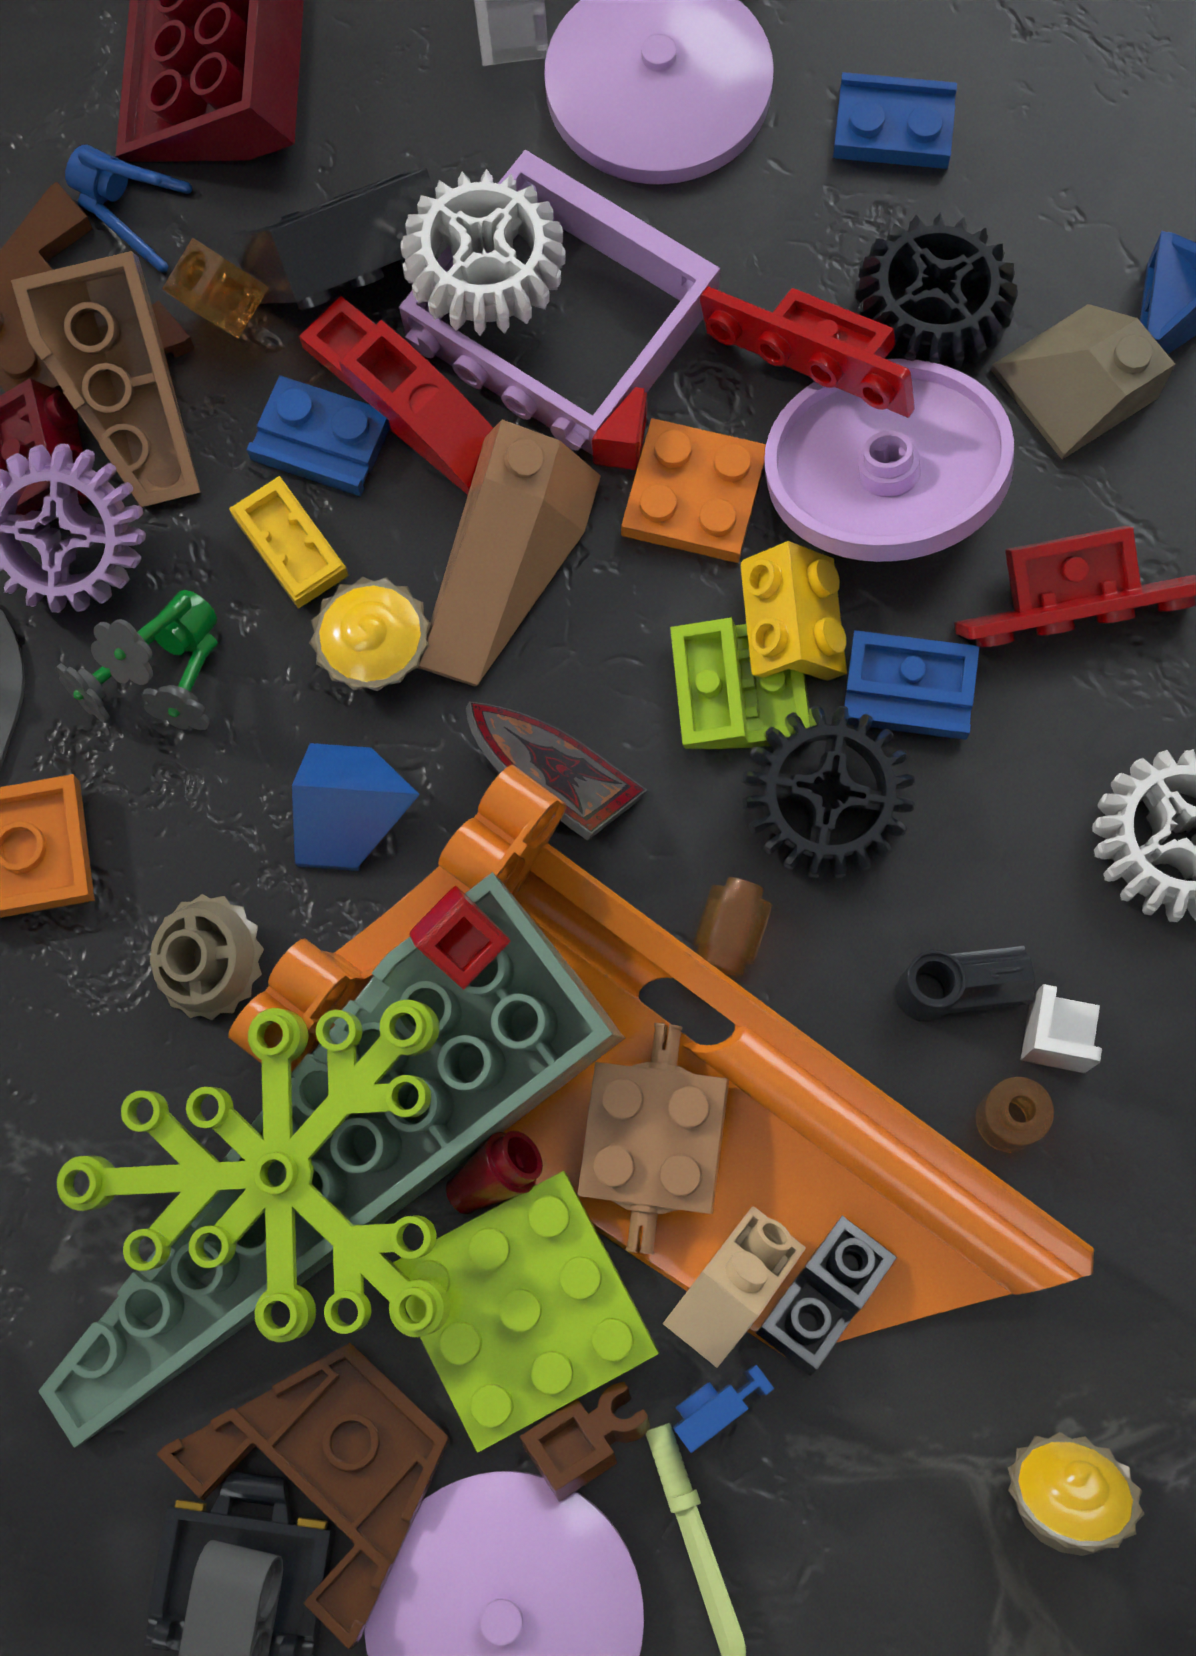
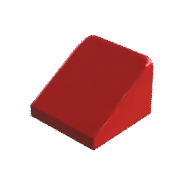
[592,387,647,470]
[409,886,511,990]

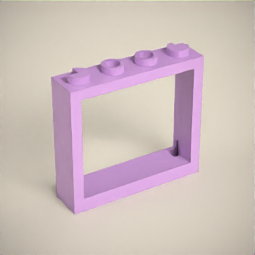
[399,150,720,455]

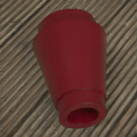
[446,1131,543,1214]

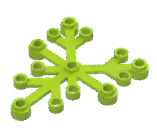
[57,1000,450,1342]

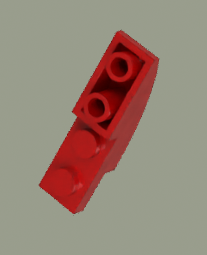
[299,296,493,495]

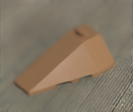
[11,251,201,507]
[418,419,601,687]

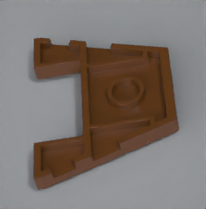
[0,182,195,393]
[156,1343,450,1650]

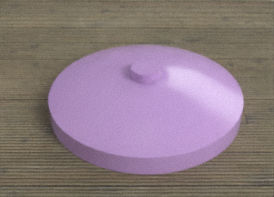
[544,0,773,184]
[764,359,1014,562]
[364,1471,644,1656]

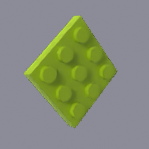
[393,1171,660,1453]

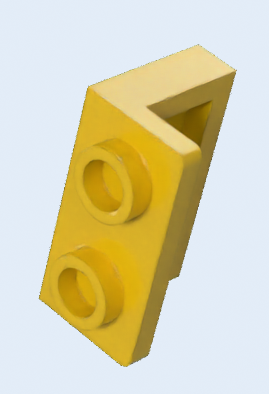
[741,541,847,681]

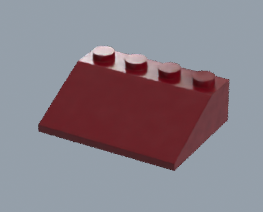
[115,0,304,162]

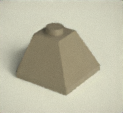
[991,304,1175,460]

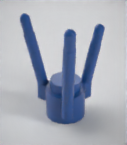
[65,144,193,273]

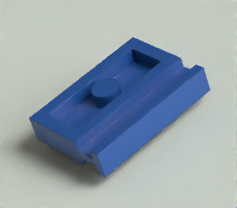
[833,72,957,169]
[246,375,391,496]
[844,630,979,740]
[673,1365,774,1453]

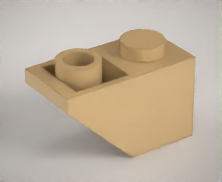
[663,1206,806,1368]

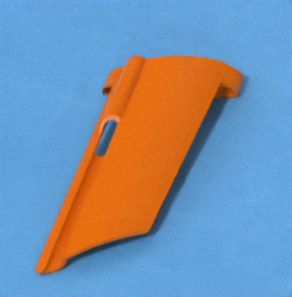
[229,765,1094,1357]

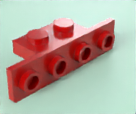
[700,286,915,418]
[954,526,1196,647]

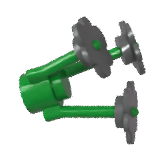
[55,590,218,730]

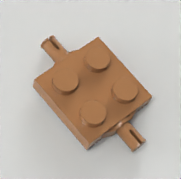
[577,1023,729,1255]

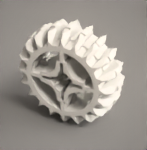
[401,169,565,336]
[1092,749,1196,922]

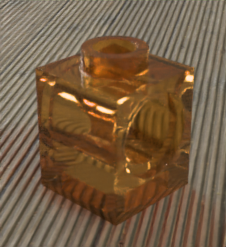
[162,237,269,339]

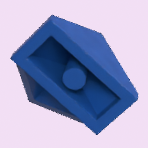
[1140,231,1196,354]
[292,743,420,871]

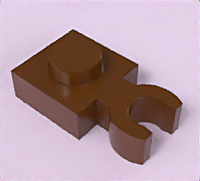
[520,1382,651,1502]

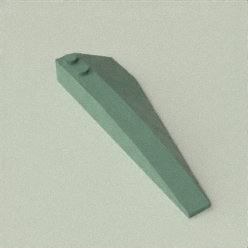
[38,872,625,1448]

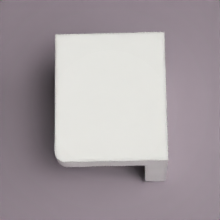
[1021,984,1102,1073]

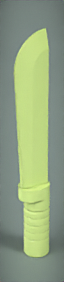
[646,1423,746,1656]

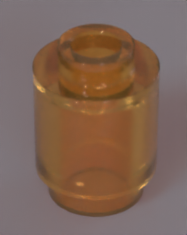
[692,877,773,978]
[976,1077,1054,1152]

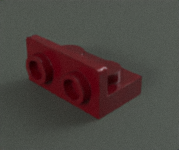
[0,378,91,515]

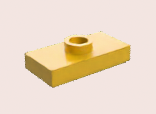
[229,476,349,609]

